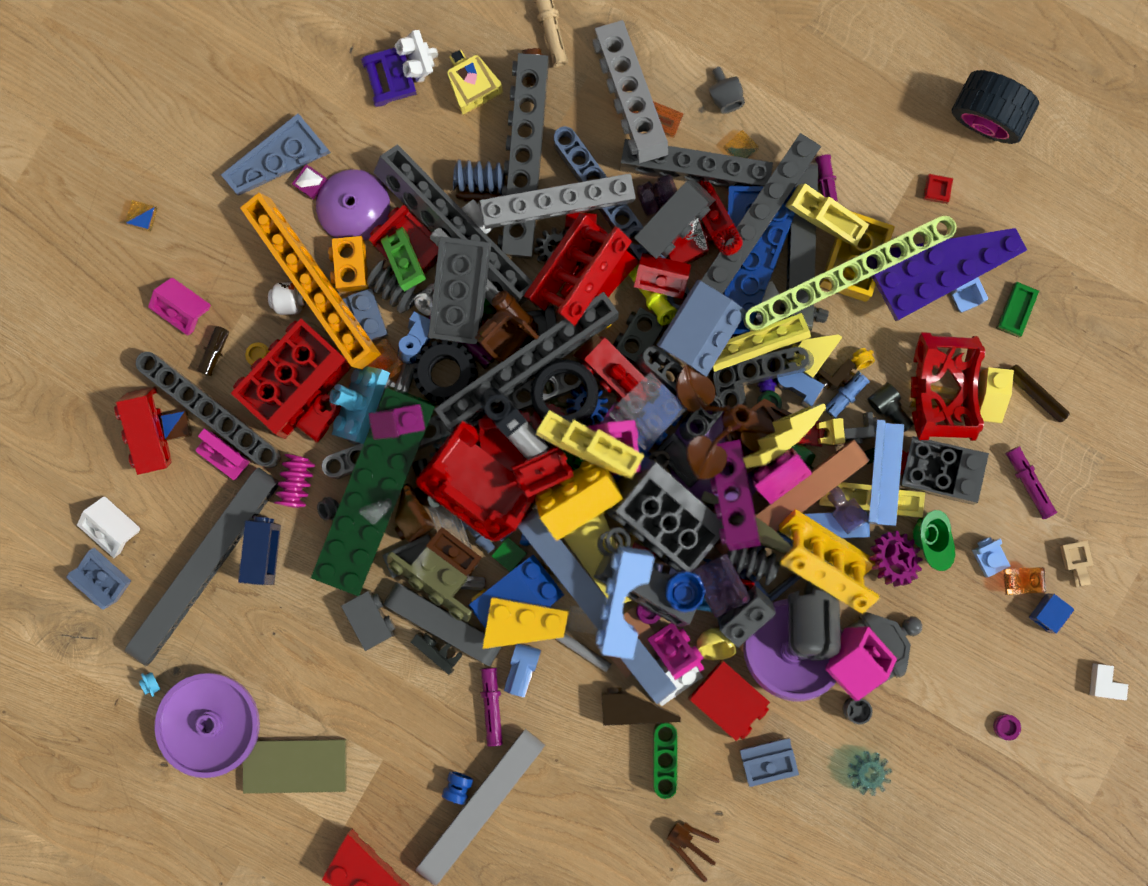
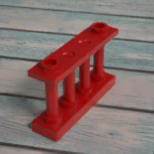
[524,213,632,326]

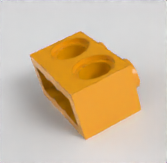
[328,236,369,293]

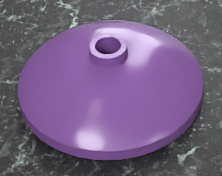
[316,169,390,241]

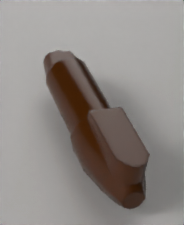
[456,191,502,202]

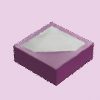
[292,164,327,200]

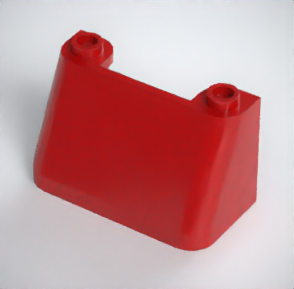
[416,421,537,541]

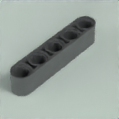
[383,582,502,667]

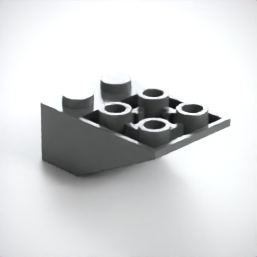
[901,436,989,505]

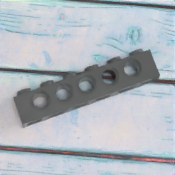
[620,139,773,188]

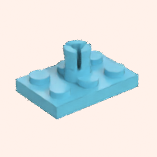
[329,366,390,444]

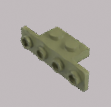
[387,547,472,623]

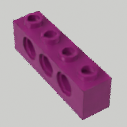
[710,440,761,551]

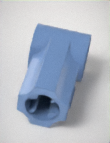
[504,643,541,698]

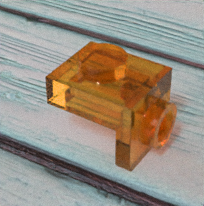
[371,337,403,379]
[1003,567,1046,595]

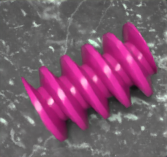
[273,454,315,508]

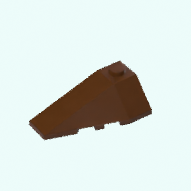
[394,483,436,543]

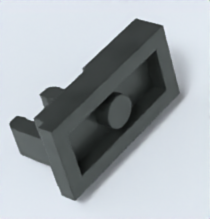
[410,633,462,675]

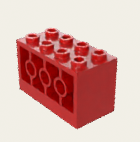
[231,318,352,439]

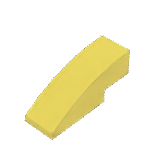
[785,183,869,246]

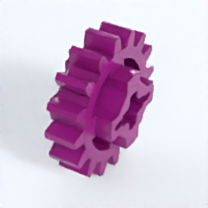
[870,531,923,587]

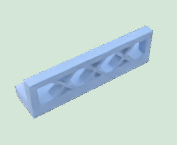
[869,420,904,526]

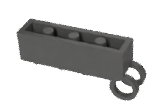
[594,528,697,627]

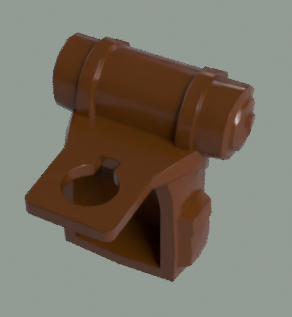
[475,290,539,363]

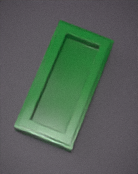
[996,282,1039,338]

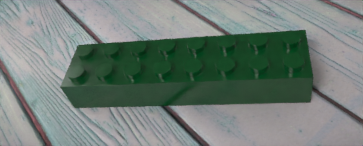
[311,385,435,597]

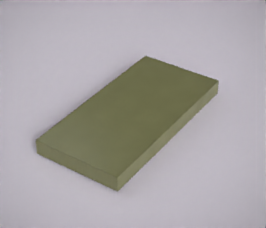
[243,739,347,794]

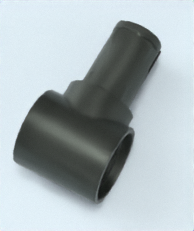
[867,382,914,432]

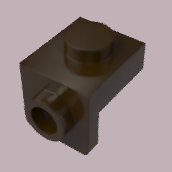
[815,358,856,391]

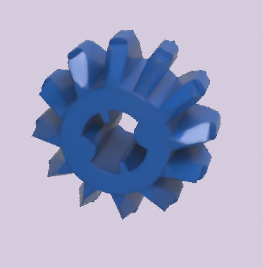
[566,385,608,425]

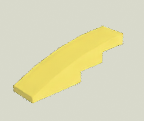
[743,403,826,468]
[535,410,644,478]
[819,482,925,518]

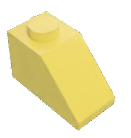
[788,334,842,378]
[978,367,1014,423]

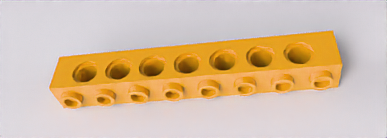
[240,192,381,370]

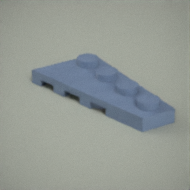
[221,113,330,196]

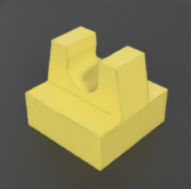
[816,418,845,446]

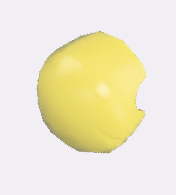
[697,628,737,660]

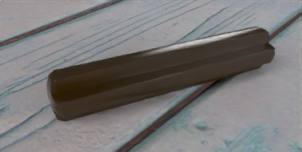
[1009,364,1070,423]

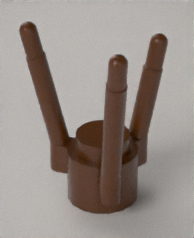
[666,822,719,882]

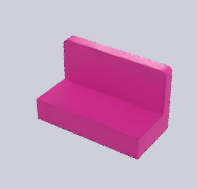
[148,278,211,336]

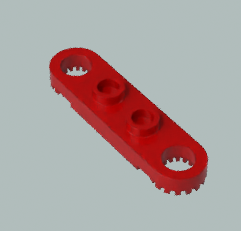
[698,181,743,255]

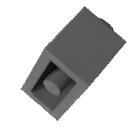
[341,591,396,651]

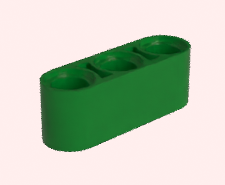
[653,723,678,799]

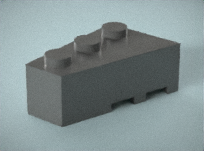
[634,179,715,259]

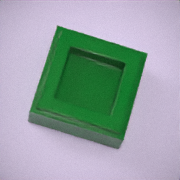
[492,537,527,572]

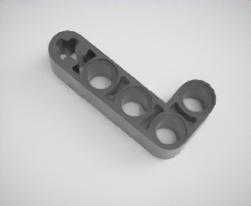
[636,346,723,441]
[713,347,814,409]

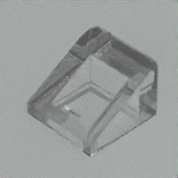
[359,498,392,525]

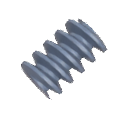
[453,159,505,195]

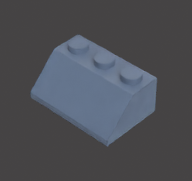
[657,280,747,377]

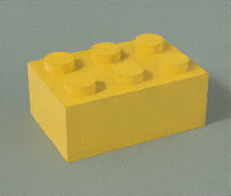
[819,211,895,302]
[535,461,623,541]

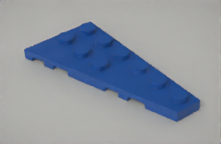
[725,186,796,336]

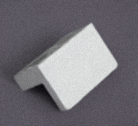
[77,497,140,558]

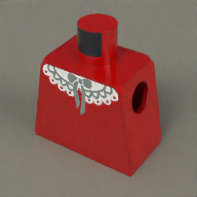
[668,219,713,264]

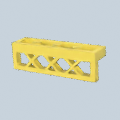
[712,313,811,372]

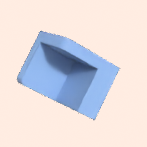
[950,277,988,313]

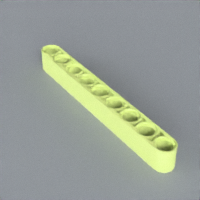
[743,216,956,331]

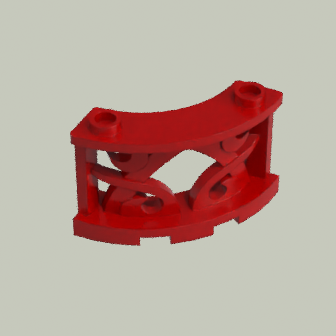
[911,332,985,441]

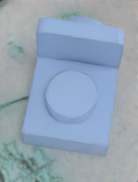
[972,537,1010,577]

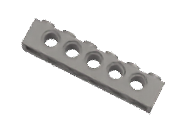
[592,20,668,163]
[480,173,636,229]

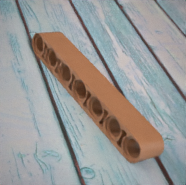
[714,440,870,562]

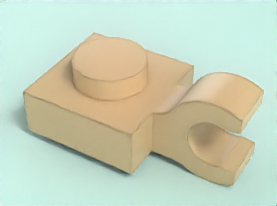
[1060,541,1094,587]

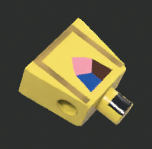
[447,50,503,115]

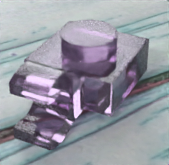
[827,486,869,535]

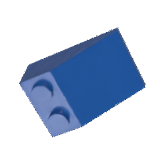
[468,555,564,629]

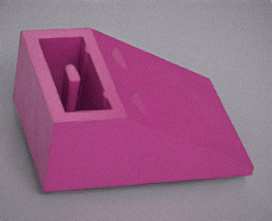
[751,447,812,504]

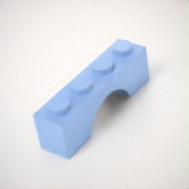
[596,546,654,659]

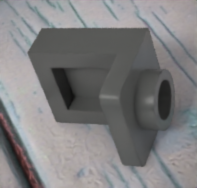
[844,411,877,444]

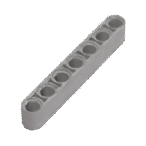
[415,729,545,886]

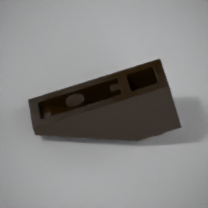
[602,687,681,726]

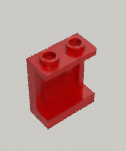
[369,205,439,275]
[688,660,770,741]

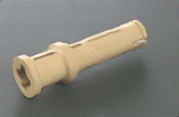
[533,0,568,68]

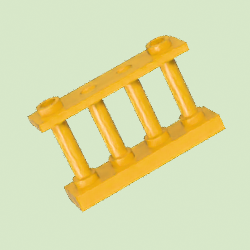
[779,509,880,614]

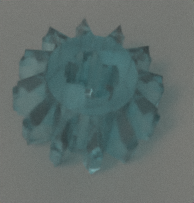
[847,751,892,796]

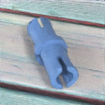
[825,371,870,419]

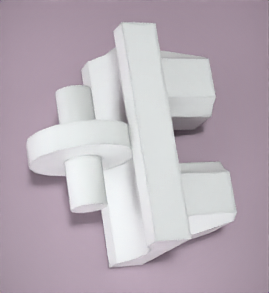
[395,30,438,82]

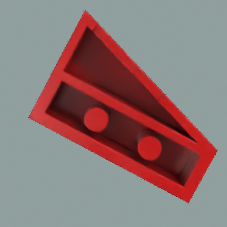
[573,335,657,412]
[114,386,172,475]

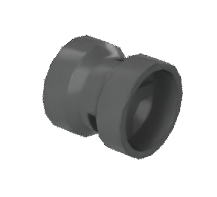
[842,697,873,725]

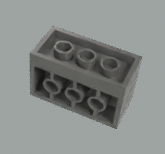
[604,457,724,573]

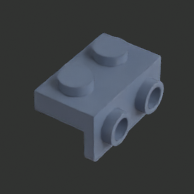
[66,548,131,610]

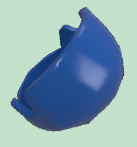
[665,571,705,612]

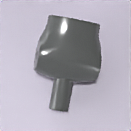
[709,67,745,114]

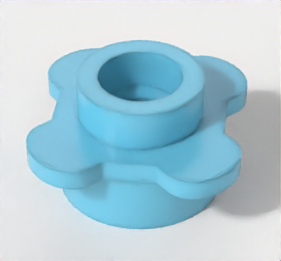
[138,672,161,697]

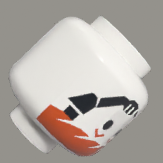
[268,282,307,315]

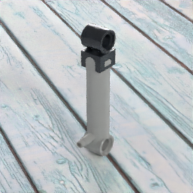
[480,388,551,460]

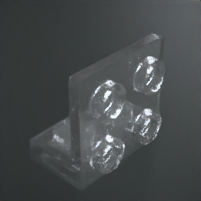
[609,373,686,450]

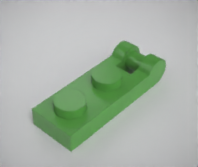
[381,227,426,292]

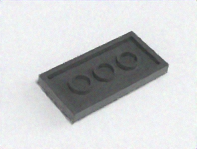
[428,236,492,344]

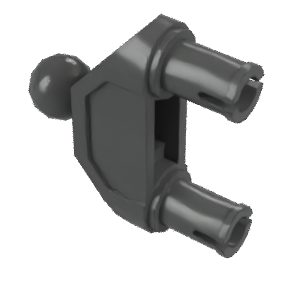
[841,612,922,688]

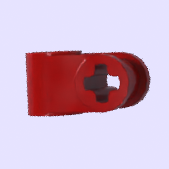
[296,394,342,443]

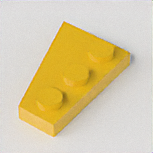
[482,597,568,649]

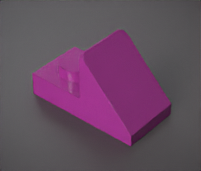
[369,404,425,439]

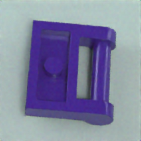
[361,48,417,107]

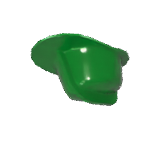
[913,510,956,571]

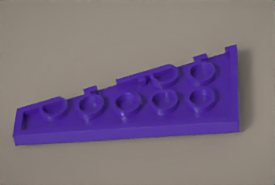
[860,228,1027,321]

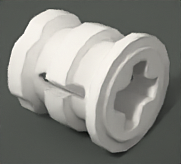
[414,283,435,316]

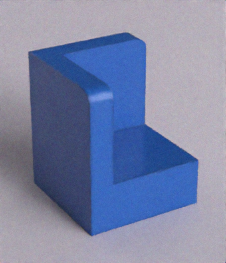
[1029,593,1074,634]

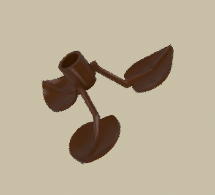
[676,364,775,480]

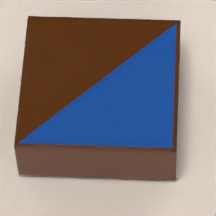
[161,411,192,441]

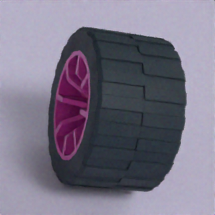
[951,70,1039,144]

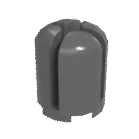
[788,590,841,661]

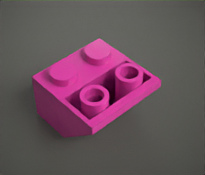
[825,626,897,701]

